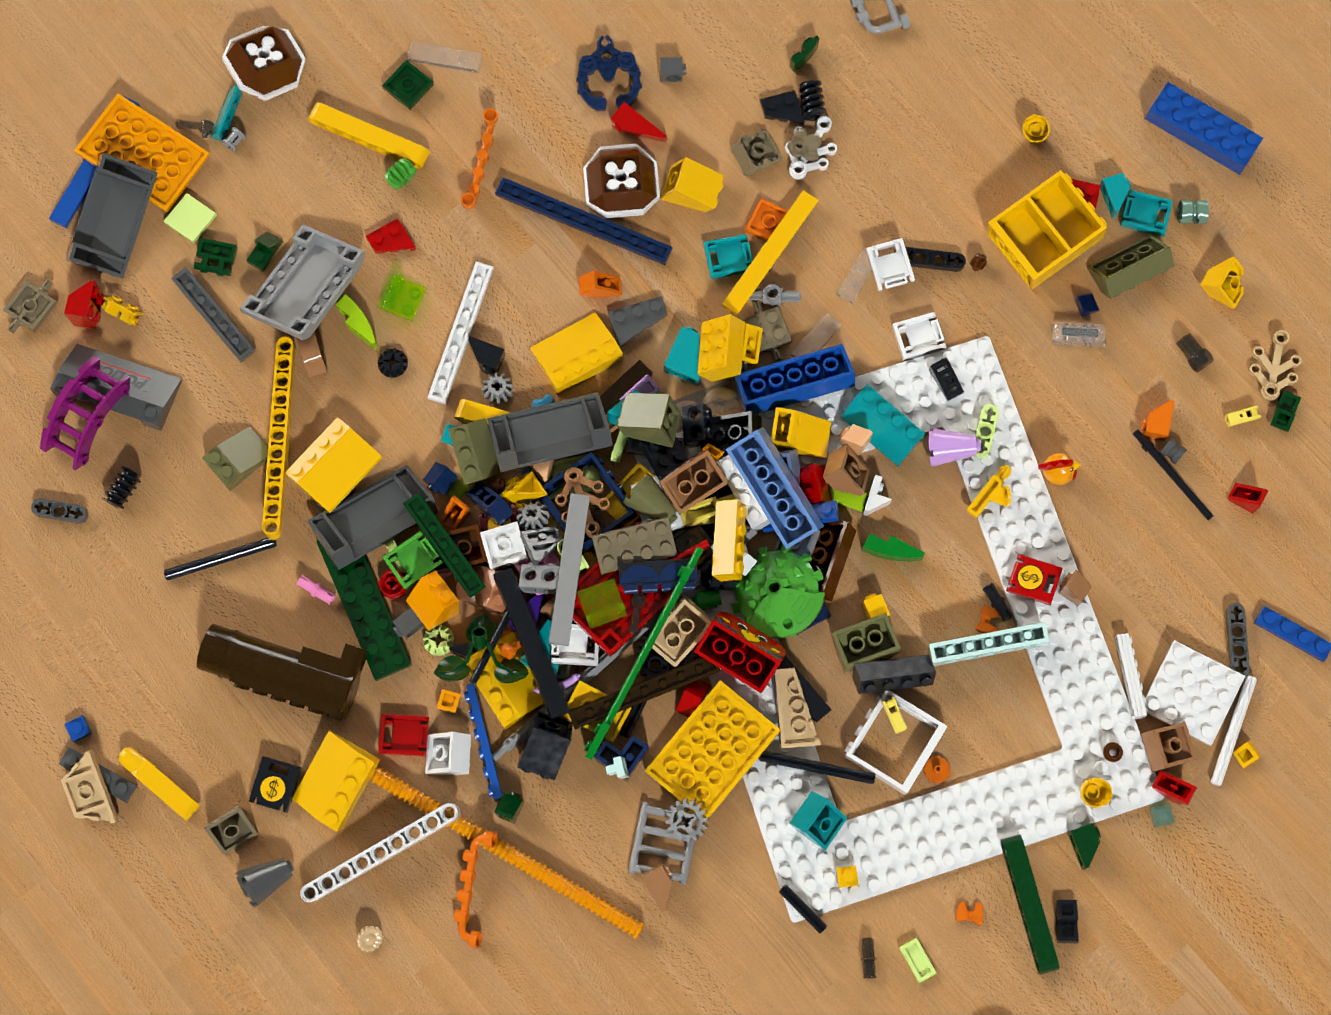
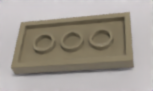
[592,517,677,574]

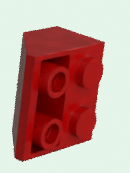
[64,281,105,329]
[800,464,832,504]

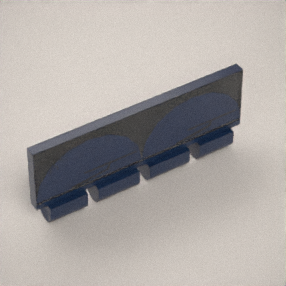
[618,558,698,594]

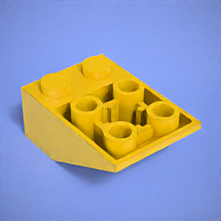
[771,407,831,459]

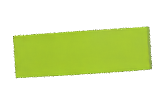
[336,294,378,350]

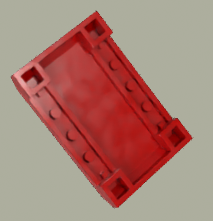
[573,522,674,657]

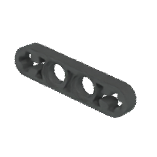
[1226,603,1250,676]

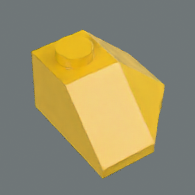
[1200,257,1244,309]

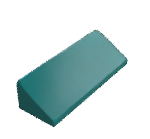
[210,85,243,142]

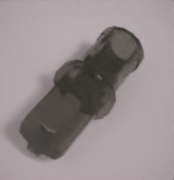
[861,938,877,979]

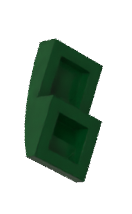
[1270,390,1302,432]

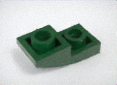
[790,35,819,72]

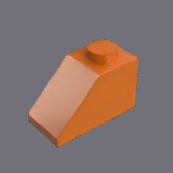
[578,270,622,298]
[1140,400,1175,441]

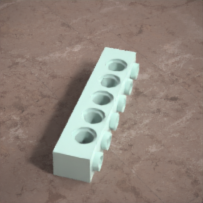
[928,622,1049,666]

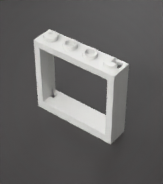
[844,691,948,795]

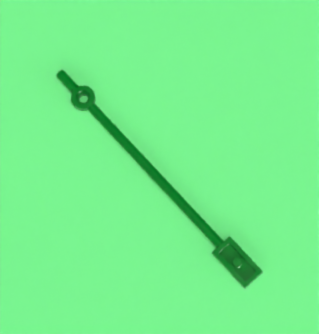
[584,546,703,760]

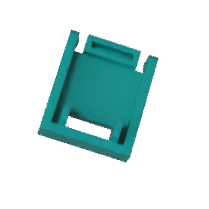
[1121,190,1173,237]
[703,234,753,279]

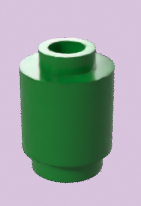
[692,589,722,611]

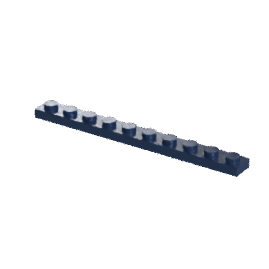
[495,177,672,265]

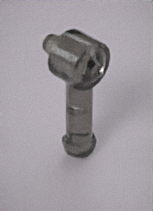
[176,119,214,139]
[629,593,646,634]

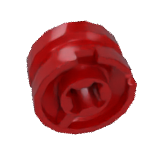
[379,570,407,599]

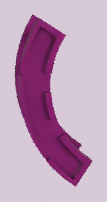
[40,355,130,471]

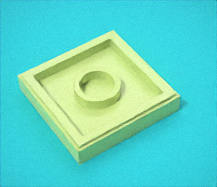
[164,193,217,244]

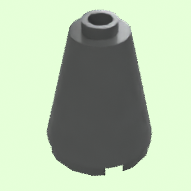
[235,858,294,908]

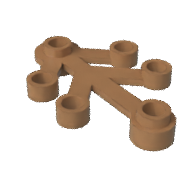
[555,467,610,538]

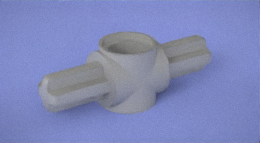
[749,284,801,307]

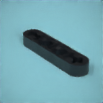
[894,247,966,272]

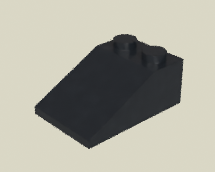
[701,411,762,456]

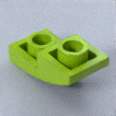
[829,485,869,512]

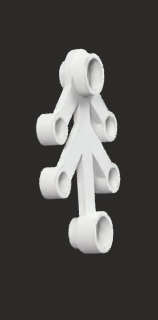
[785,116,837,179]

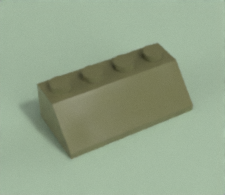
[1087,235,1175,298]

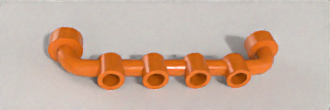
[461,108,498,209]
[454,831,497,948]

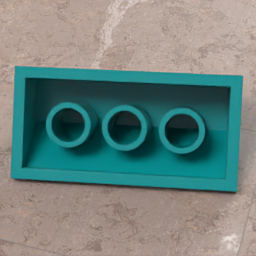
[840,384,925,467]

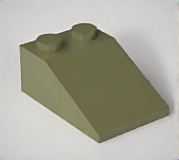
[202,427,268,491]

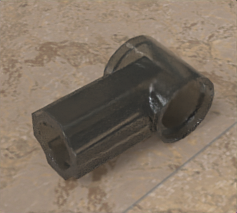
[1176,333,1214,373]

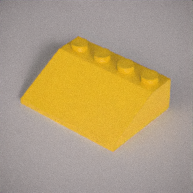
[530,313,623,396]
[285,417,383,513]
[466,632,544,729]
[292,730,380,832]

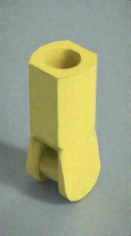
[1225,406,1262,427]
[881,696,908,734]

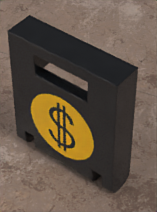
[249,756,302,813]

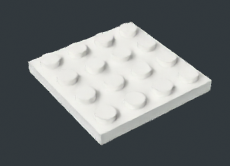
[1144,640,1245,746]

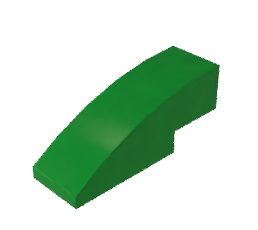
[861,533,925,562]

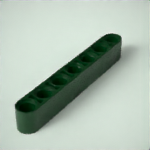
[1000,834,1060,975]

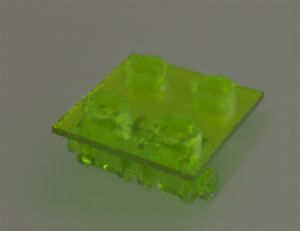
[377,273,427,321]
[577,578,627,629]

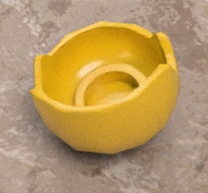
[1022,114,1050,143]
[1080,778,1113,808]

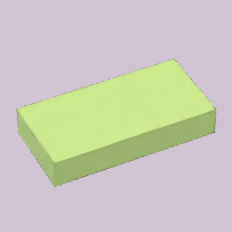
[899,938,937,983]

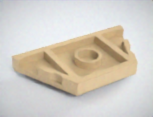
[61,750,119,823]

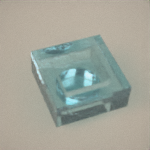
[1149,804,1175,828]

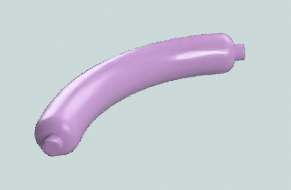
[533,674,580,694]

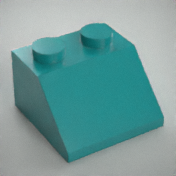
[789,791,848,851]

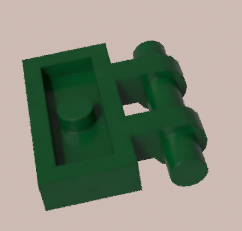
[193,238,238,277]

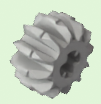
[481,372,514,405]
[516,500,550,531]

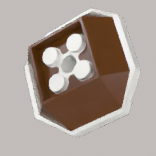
[222,26,306,101]
[583,143,660,218]

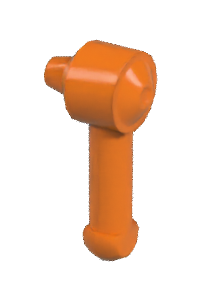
[498,640,521,660]

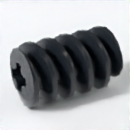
[799,80,826,122]
[102,466,141,509]

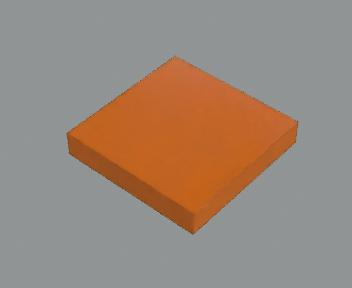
[745,198,788,242]

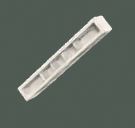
[1115,633,1148,720]

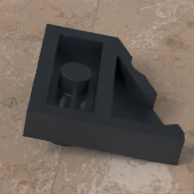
[760,90,805,125]

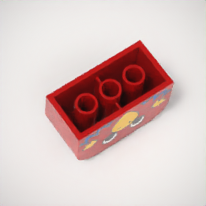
[694,611,786,694]

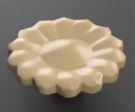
[356,925,383,952]

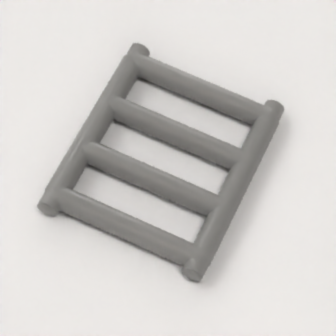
[628,802,699,885]

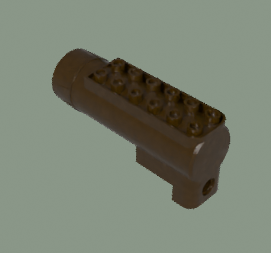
[197,624,369,721]

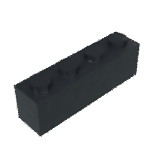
[852,655,936,694]

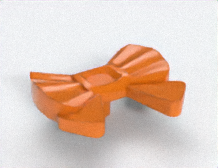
[975,606,1000,633]
[955,901,984,926]

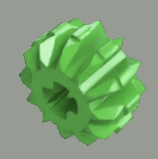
[385,158,416,190]

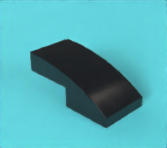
[1056,900,1079,943]

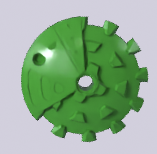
[731,545,825,639]

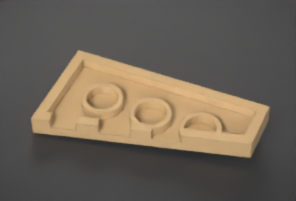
[775,668,821,748]

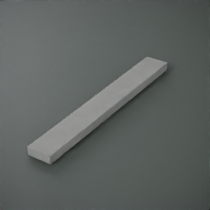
[549,493,590,646]

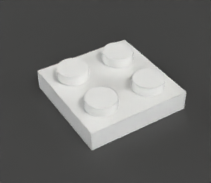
[480,521,528,570]

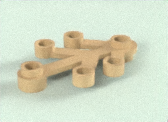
[1248,330,1302,401]

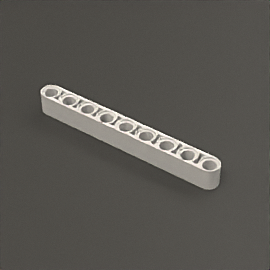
[300,803,461,902]

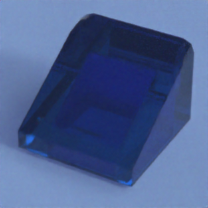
[1075,294,1099,317]

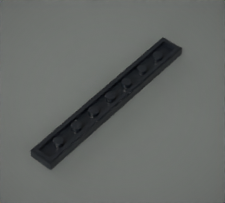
[493,568,570,719]

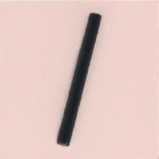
[164,538,277,580]
[759,751,876,784]

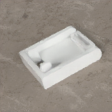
[866,238,915,291]
[892,312,946,361]
[551,624,599,666]

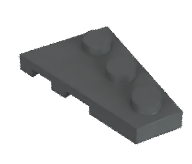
[608,296,667,348]

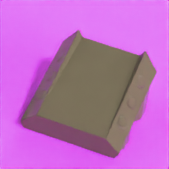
[731,130,782,176]

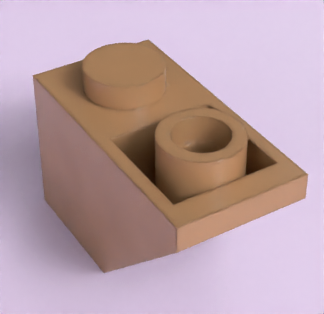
[1059,570,1092,606]

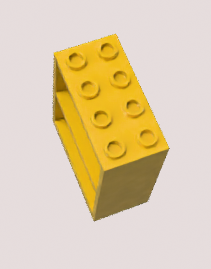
[987,170,1107,291]

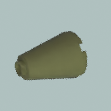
[623,474,678,525]

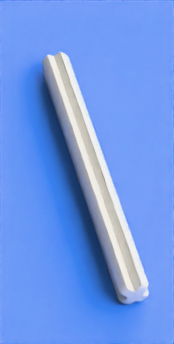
[1211,676,1257,786]

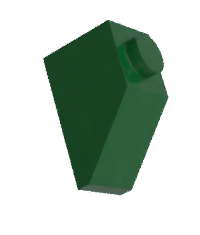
[494,791,524,824]
[1067,823,1101,870]

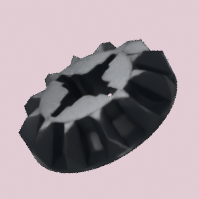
[377,348,408,378]

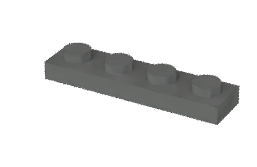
[59,747,137,803]

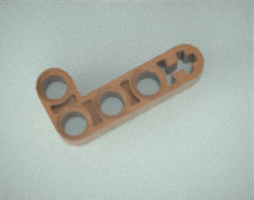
[296,331,328,378]

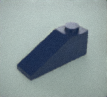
[465,481,514,525]

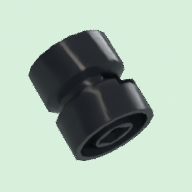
[701,563,737,591]

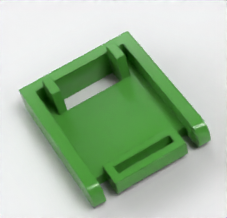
[382,531,443,590]

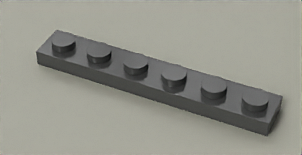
[171,267,256,362]

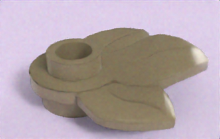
[789,128,822,161]

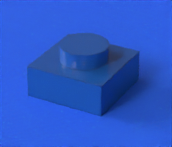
[64,715,92,743]

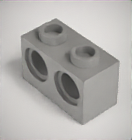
[519,562,560,595]

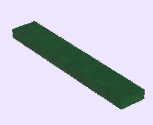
[403,492,486,598]

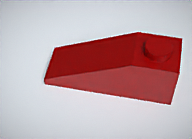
[610,102,668,142]

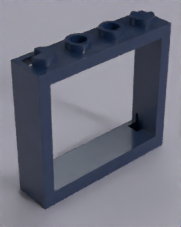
[539,452,637,555]

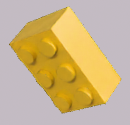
[697,314,745,382]

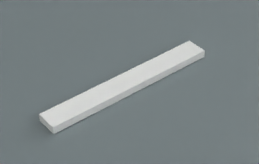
[427,261,494,405]

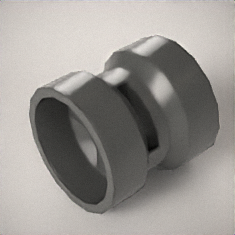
[1160,438,1187,464]

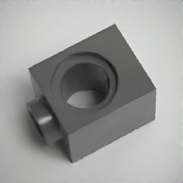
[660,57,686,82]
[393,608,424,640]

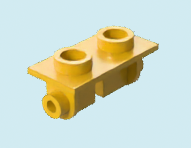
[102,295,144,325]

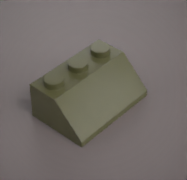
[448,418,502,485]
[832,613,901,674]

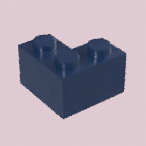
[594,736,649,782]

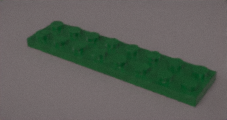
[316,540,412,681]

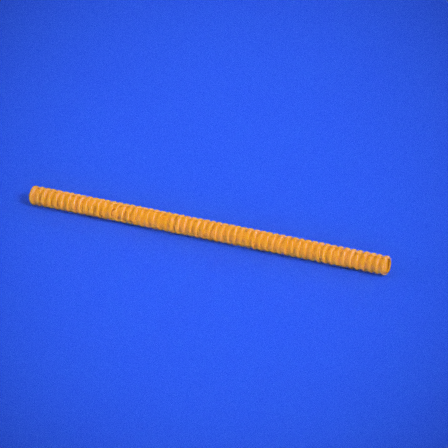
[369,765,644,939]

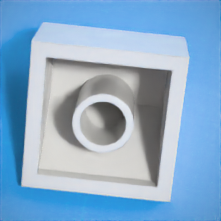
[425,732,471,775]

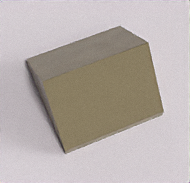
[204,805,258,855]

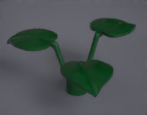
[434,613,528,684]

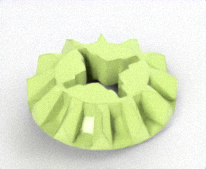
[423,625,454,656]

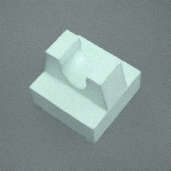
[605,756,629,779]

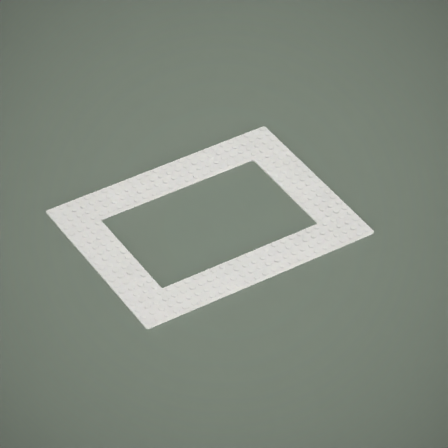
[634,336,1164,923]

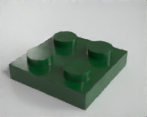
[382,60,434,110]

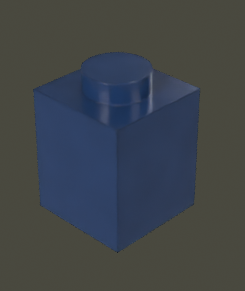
[423,462,458,495]

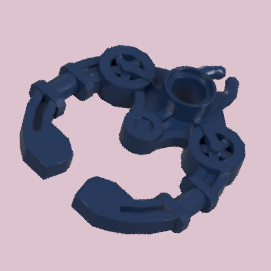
[576,35,642,111]

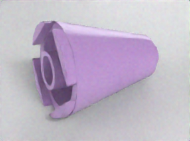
[929,428,981,467]

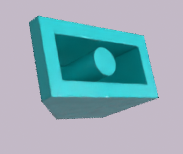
[1100,173,1130,219]

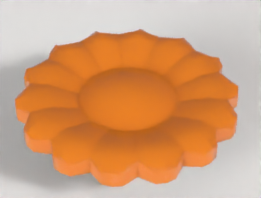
[923,756,951,783]

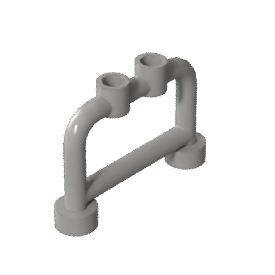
[850,0,910,34]

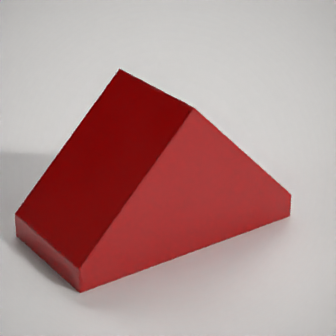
[1227,483,1269,514]
[675,680,710,718]
[1152,770,1197,805]

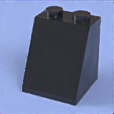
[517,710,572,780]

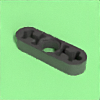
[31,498,88,524]

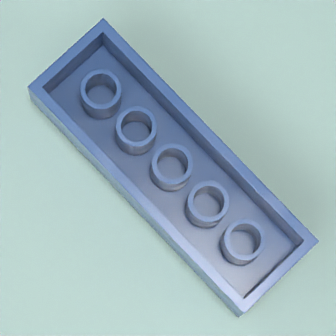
[726,427,824,549]

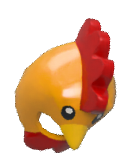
[1038,453,1081,486]

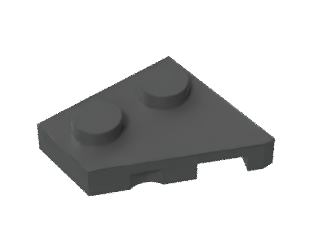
[520,526,563,565]

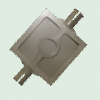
[3,279,58,334]
[743,301,792,361]

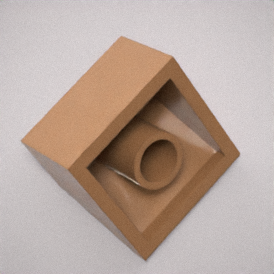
[823,444,870,496]
[1141,722,1197,772]

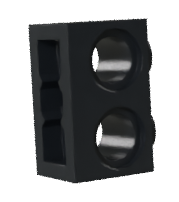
[682,403,714,448]

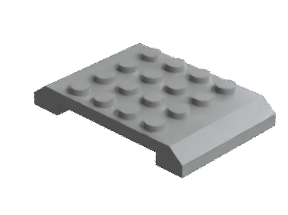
[240,224,365,340]

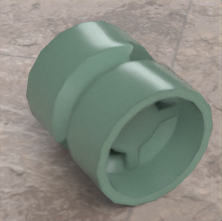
[1177,200,1209,224]

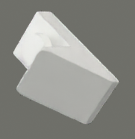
[863,475,892,516]

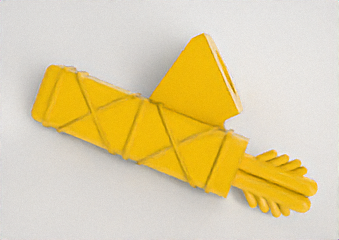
[966,464,1012,518]

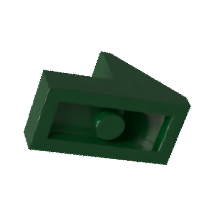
[246,232,283,271]

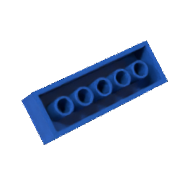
[1145,82,1263,175]
[734,344,855,414]

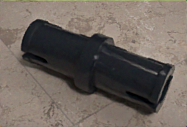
[982,583,1014,622]

